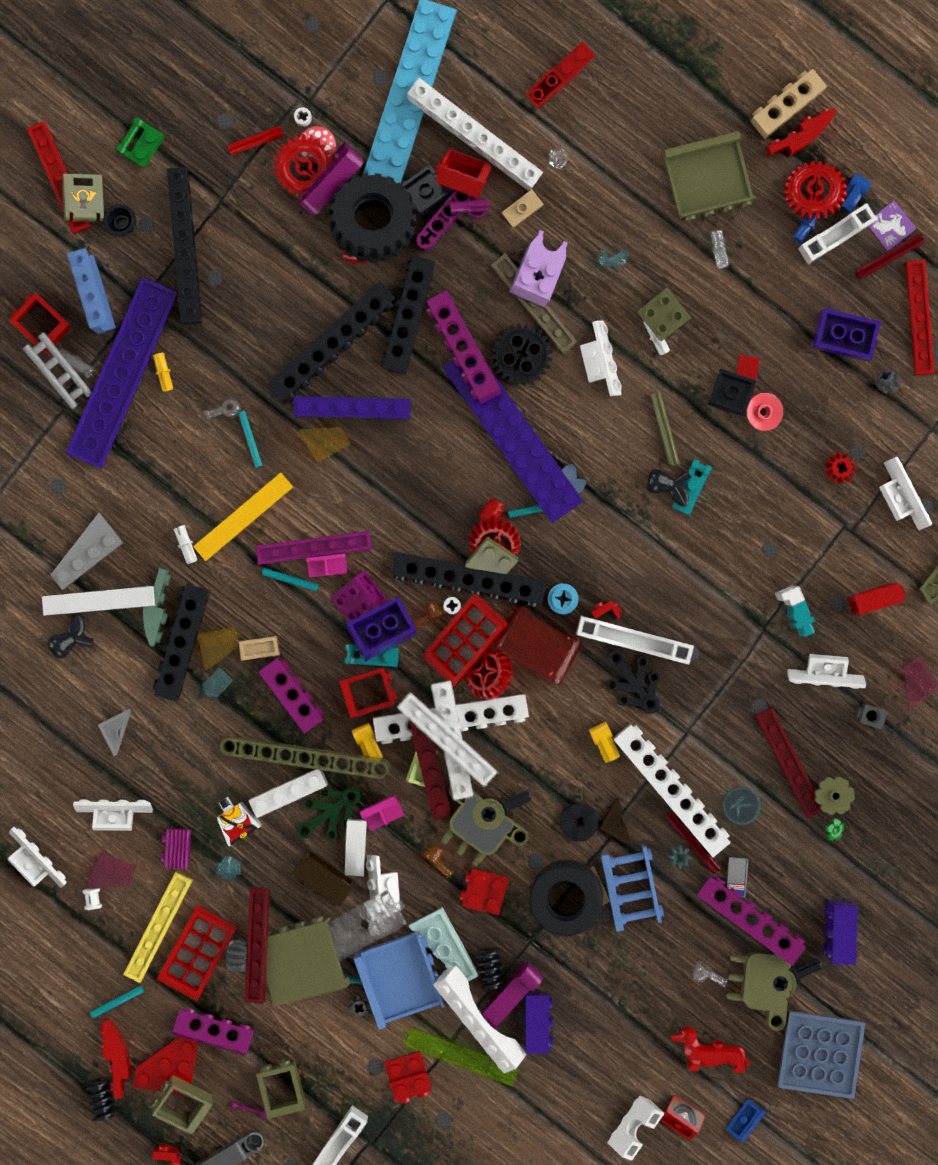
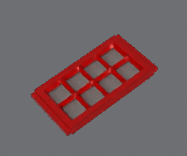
[422,593,508,687]
[157,905,238,1001]

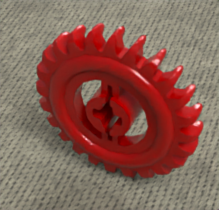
[272,134,335,197]
[783,161,847,221]

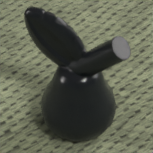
[647,469,691,507]
[47,613,94,659]

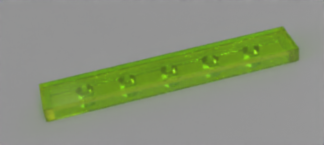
[405,1026,519,1086]

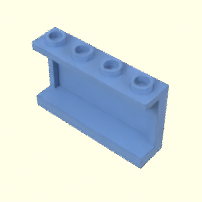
[67,248,117,334]

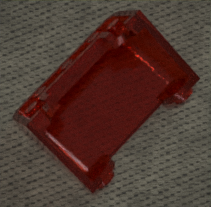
[493,605,582,686]

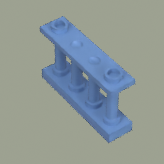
[600,844,664,931]

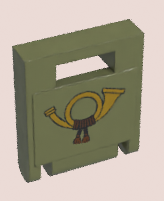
[62,174,104,222]

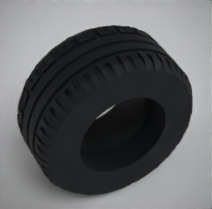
[529,860,603,937]

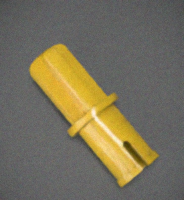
[153,353,173,392]

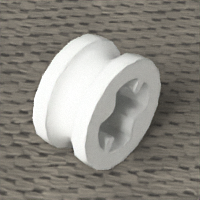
[294,107,312,127]

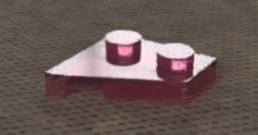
[902,656,938,708]
[86,853,137,889]

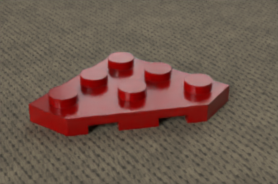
[132,1036,199,1096]

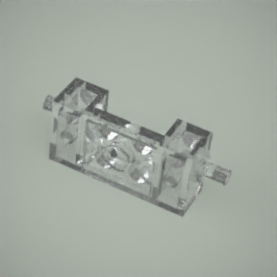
[327,889,406,962]

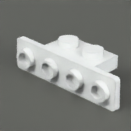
[580,321,622,396]
[879,457,932,530]
[787,654,866,689]
[73,800,153,831]
[7,827,67,888]
[366,855,400,933]

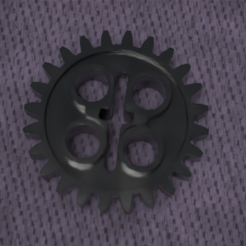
[491,323,553,386]

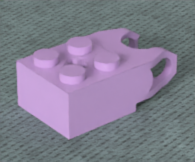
[509,230,568,307]

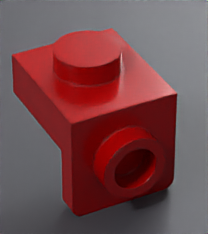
[591,600,622,619]
[152,1144,181,1165]

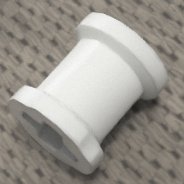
[444,597,461,614]
[82,888,102,910]

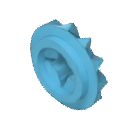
[548,584,578,614]

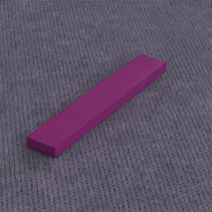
[256,531,372,565]

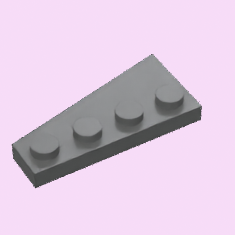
[51,513,124,590]

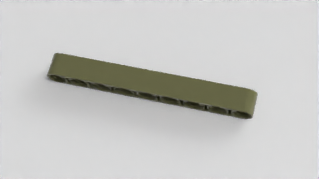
[220,736,391,779]

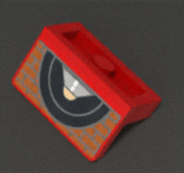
[660,1095,705,1141]

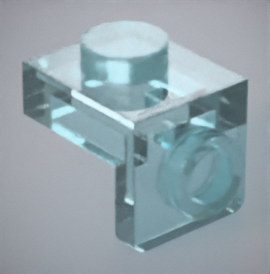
[598,248,629,269]
[202,667,234,698]

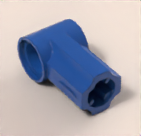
[839,173,872,214]

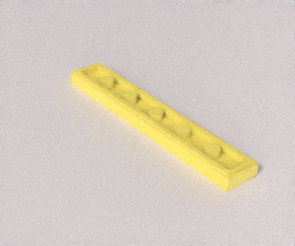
[123,871,193,983]

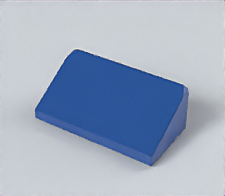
[725,1099,766,1143]

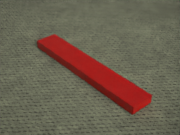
[27,121,91,235]
[905,260,935,376]

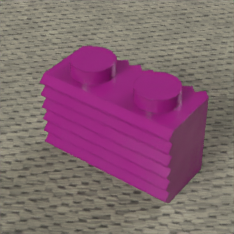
[161,827,192,869]

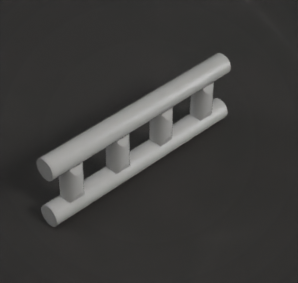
[22,332,92,409]

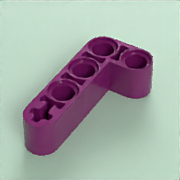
[298,142,363,216]
[416,190,485,252]
[480,961,543,1029]

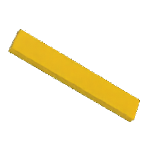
[193,473,293,561]

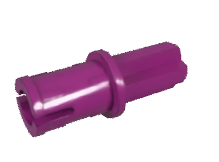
[450,199,489,214]

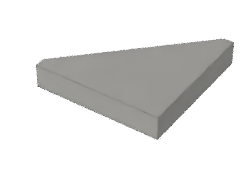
[98,709,131,756]

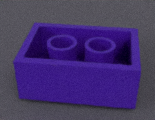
[811,308,881,362]
[347,597,417,662]
[822,900,858,965]

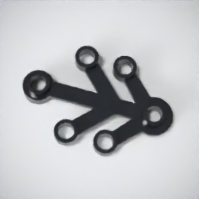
[606,650,660,714]

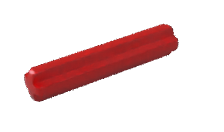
[228,126,283,155]

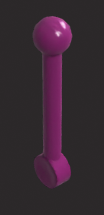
[230,1101,267,1118]

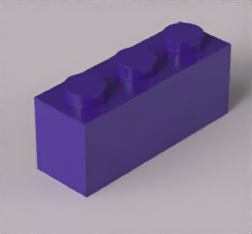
[525,992,553,1054]

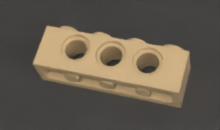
[751,69,827,139]

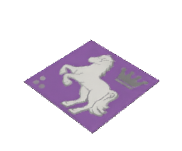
[869,201,916,251]

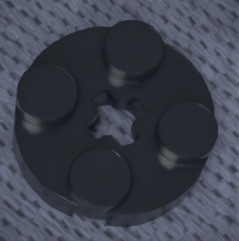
[560,803,598,842]

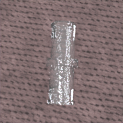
[59,348,95,378]

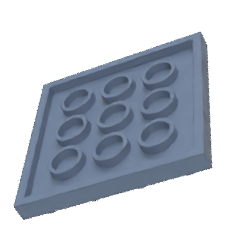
[777,1010,865,1099]

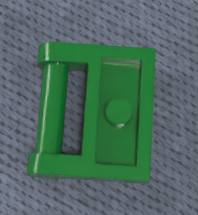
[115,117,165,168]

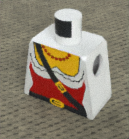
[217,797,262,846]

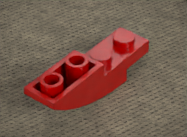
[525,41,596,109]
[765,108,837,158]
[100,1018,132,1099]

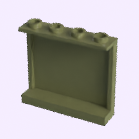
[663,131,756,222]
[266,916,350,1007]

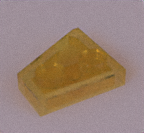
[299,427,351,463]
[198,627,239,670]

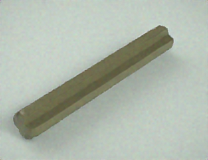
[651,392,679,466]

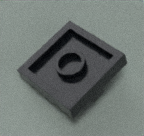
[402,164,452,217]
[708,369,757,417]

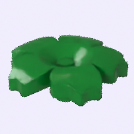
[825,818,844,841]

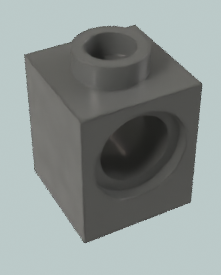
[855,703,888,729]

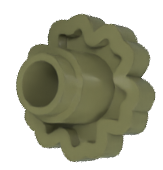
[814,776,855,815]

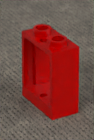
[434,148,492,199]
[9,292,73,354]
[847,583,905,615]
[339,667,398,718]

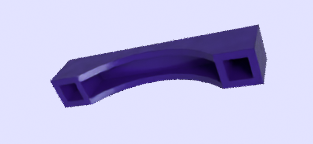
[294,396,410,420]

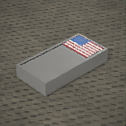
[726,857,748,897]

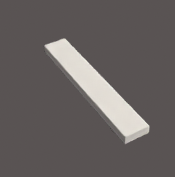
[42,586,155,616]
[397,693,497,786]

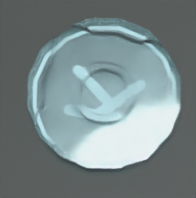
[722,787,761,825]

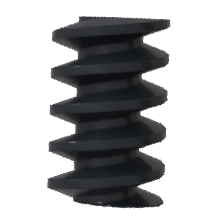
[476,947,505,990]
[85,1077,115,1121]

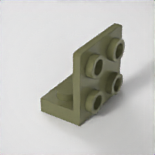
[638,288,691,341]

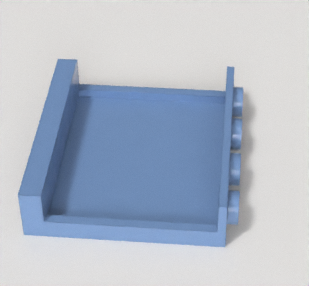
[354,931,445,1030]

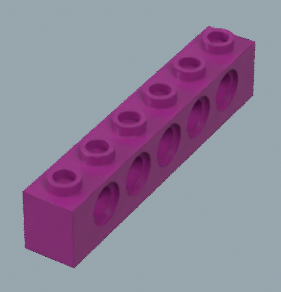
[426,290,501,404]
[697,876,806,966]

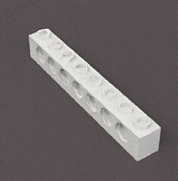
[406,78,543,191]
[373,693,529,744]
[612,724,731,857]

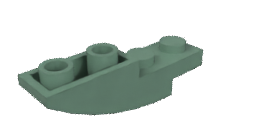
[143,568,171,647]

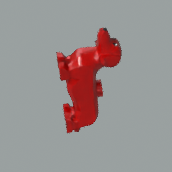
[670,1026,751,1073]

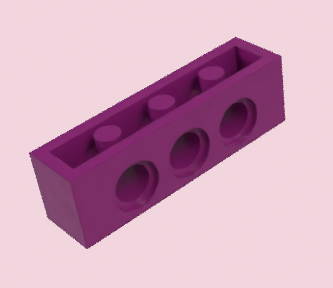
[259,658,324,734]
[172,1008,254,1056]

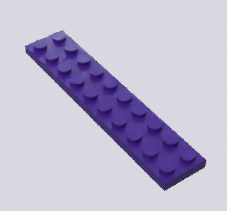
[66,277,178,469]
[442,360,583,523]

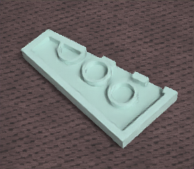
[408,907,479,981]

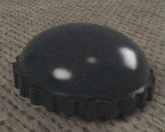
[104,204,136,237]

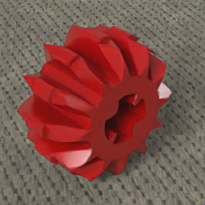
[824,452,857,485]

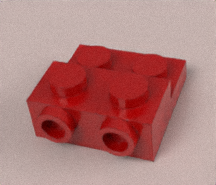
[459,867,509,915]
[384,1050,432,1104]

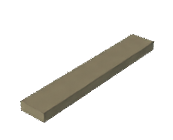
[491,253,578,355]

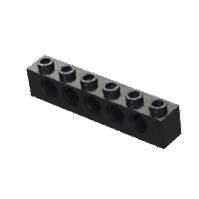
[381,256,435,375]
[153,584,211,701]

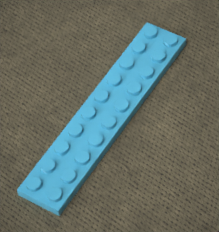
[363,0,457,183]

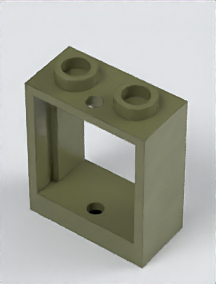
[256,1059,306,1119]
[151,1075,213,1134]

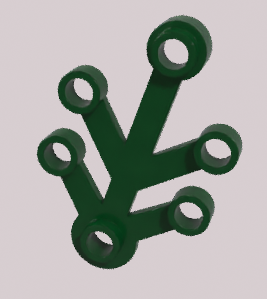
[297,786,361,840]

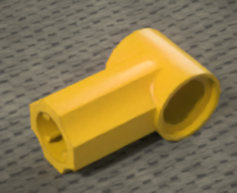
[589,722,620,763]
[352,723,383,758]

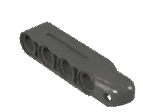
[194,1131,264,1165]

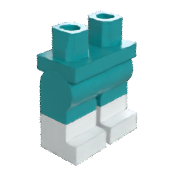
[775,585,815,637]

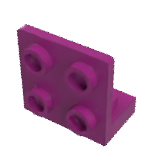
[331,571,388,622]

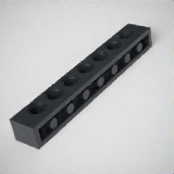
[167,167,203,325]
[267,281,396,404]
[391,552,547,607]

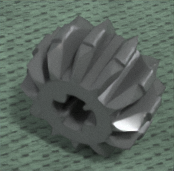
[226,939,247,973]

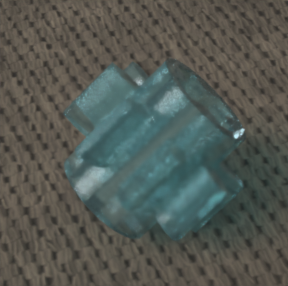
[668,844,692,869]
[217,857,241,881]

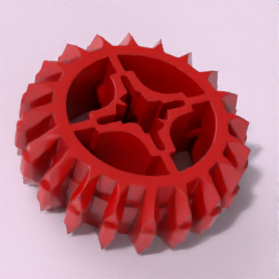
[469,517,521,555]
[465,648,514,700]

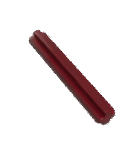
[855,234,925,279]
[665,811,721,874]

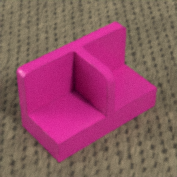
[306,554,348,577]
[360,794,404,831]

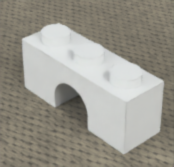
[607,1096,664,1161]

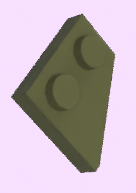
[465,537,518,574]

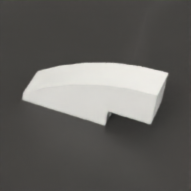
[345,818,367,876]

